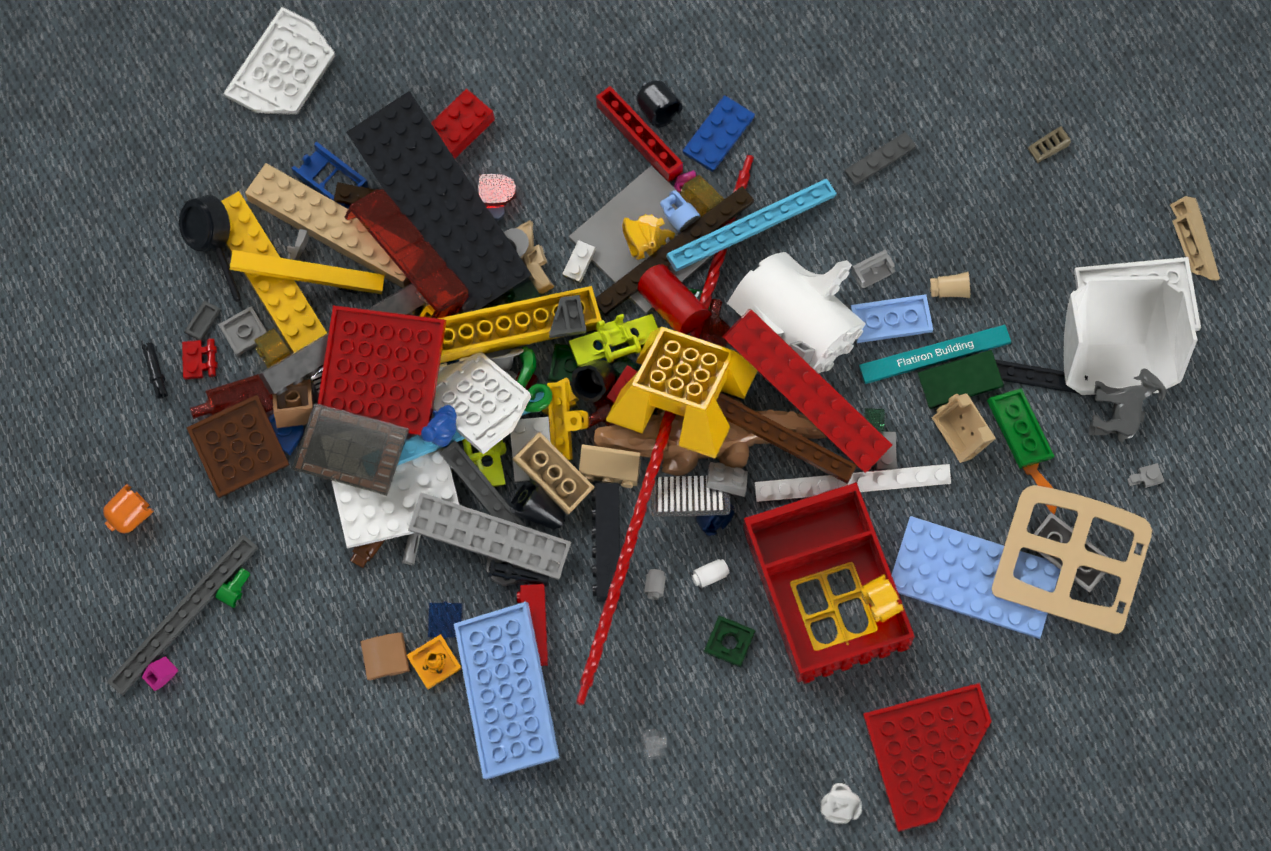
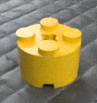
[860,575,904,622]

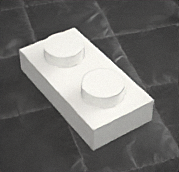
[563,240,596,283]

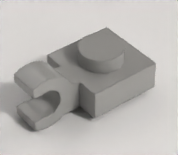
[1127,463,1164,488]

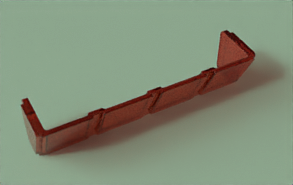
[344,189,469,319]

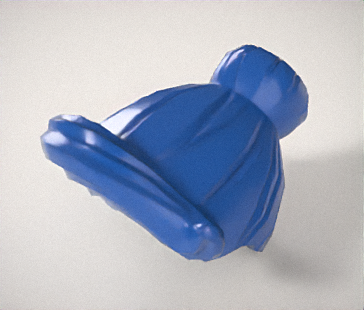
[421,405,457,447]

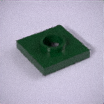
[704,615,756,668]

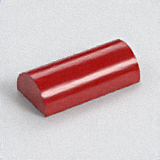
[638,264,712,335]

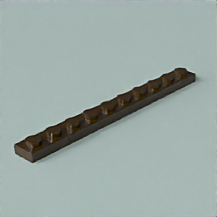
[595,186,754,316]

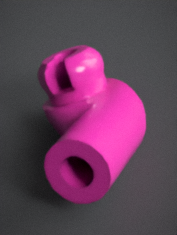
[674,170,697,193]

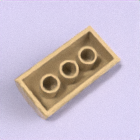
[512,432,595,515]

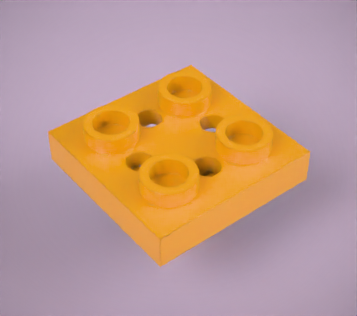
[407,634,462,690]

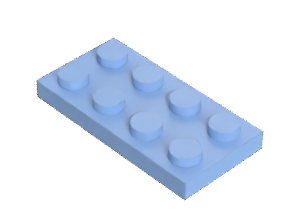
[851,294,933,343]

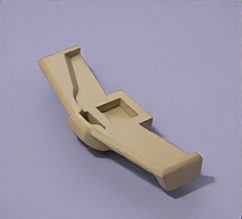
[516,220,554,293]

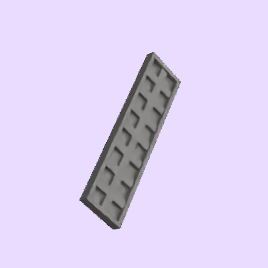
[408,492,571,580]

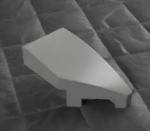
[287,229,309,260]

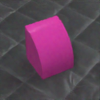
[142,656,178,691]

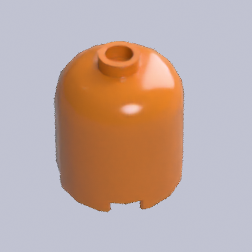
[103,484,154,534]

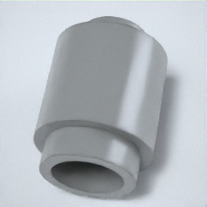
[644,569,666,600]

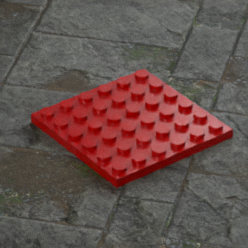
[317,305,446,435]

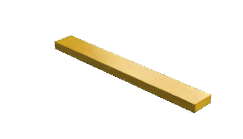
[230,250,384,294]

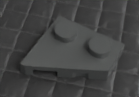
[549,295,586,338]

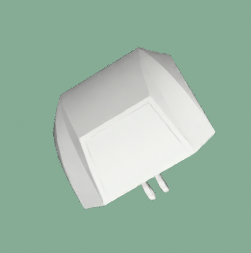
[1064,276,1197,405]

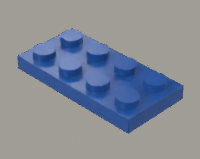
[682,95,755,172]

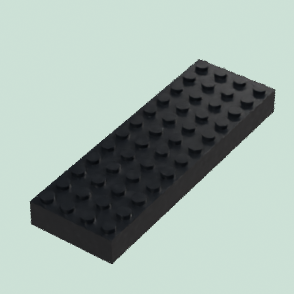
[346,91,534,313]

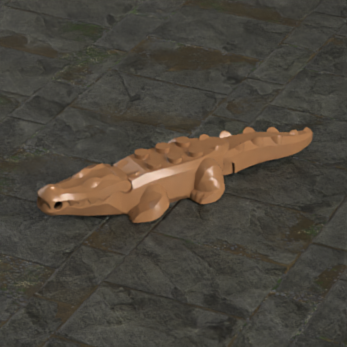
[594,397,827,476]

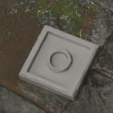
[218,306,270,357]

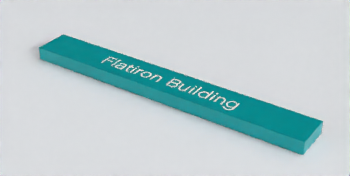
[859,325,1011,384]

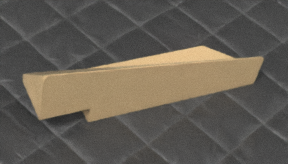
[1170,196,1220,281]

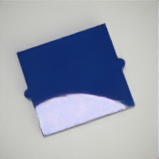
[428,601,462,639]

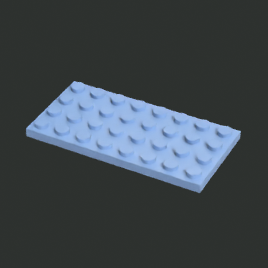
[892,516,1060,639]
[454,602,559,779]

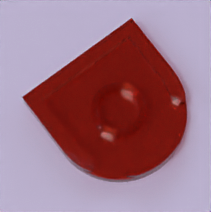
[478,174,516,207]

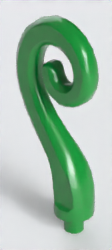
[517,346,553,412]

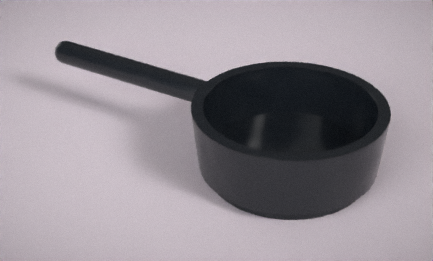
[179,195,241,302]

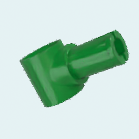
[216,568,250,608]

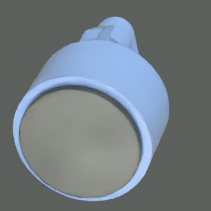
[660,190,701,234]

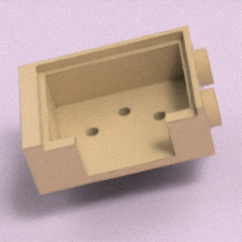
[932,394,996,463]

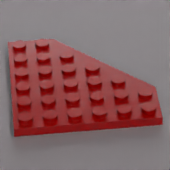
[863,683,991,832]

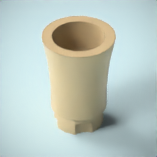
[930,272,970,298]

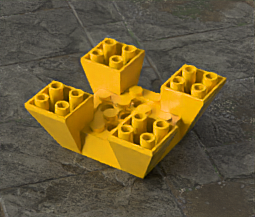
[606,327,758,459]

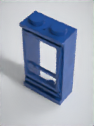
[292,142,369,210]

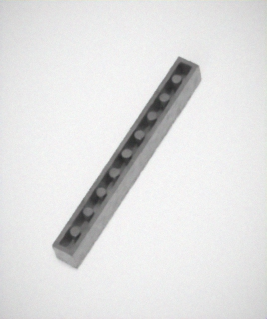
[258,277,435,395]

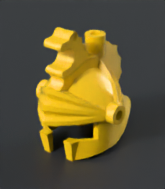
[622,214,675,260]

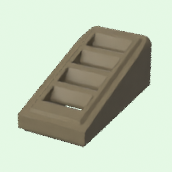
[1027,127,1071,163]

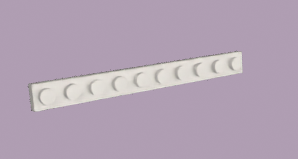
[755,464,951,502]

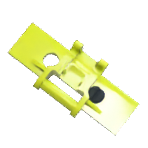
[568,314,658,366]
[462,439,507,487]

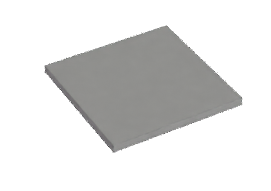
[569,166,714,315]

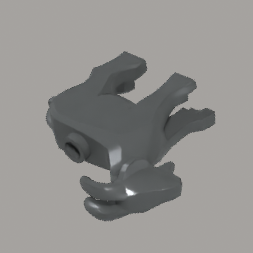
[1088,368,1166,443]

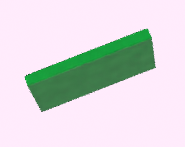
[987,388,1054,469]

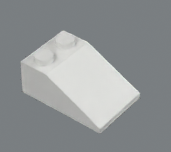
[511,417,551,482]

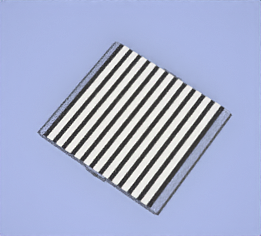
[651,476,730,517]

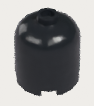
[637,80,683,128]
[570,359,617,403]

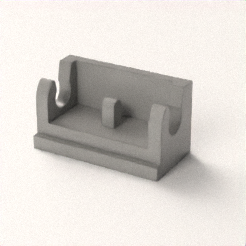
[851,249,895,289]

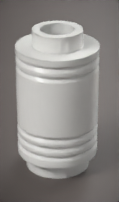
[692,559,730,588]

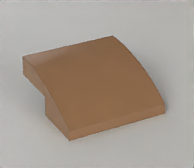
[361,632,410,680]

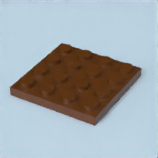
[186,395,290,498]

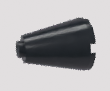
[510,480,565,530]

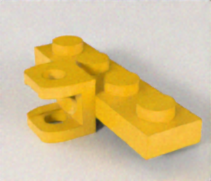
[547,382,589,460]

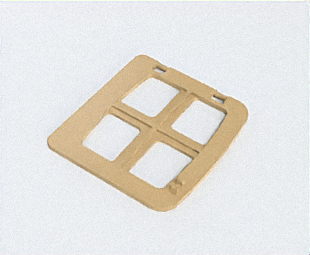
[991,485,1152,634]

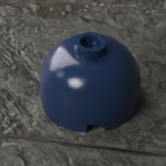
[696,496,735,536]

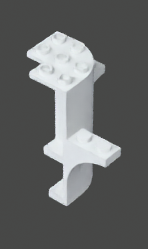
[727,252,866,374]

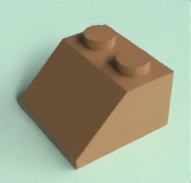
[272,379,314,428]

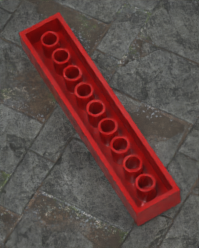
[722,309,892,473]

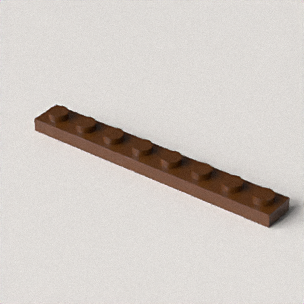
[716,393,857,484]

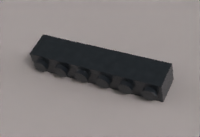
[592,483,621,602]

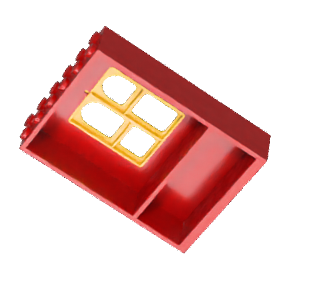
[743,482,914,684]

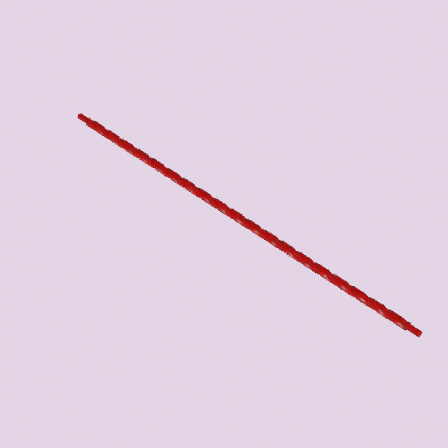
[576,155,754,705]

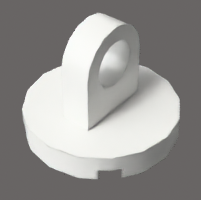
[821,783,862,823]

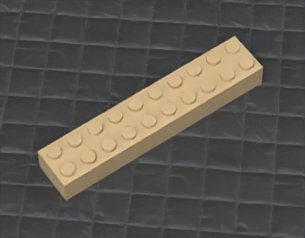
[245,163,426,288]

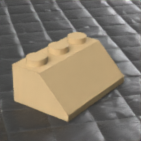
[579,444,641,488]

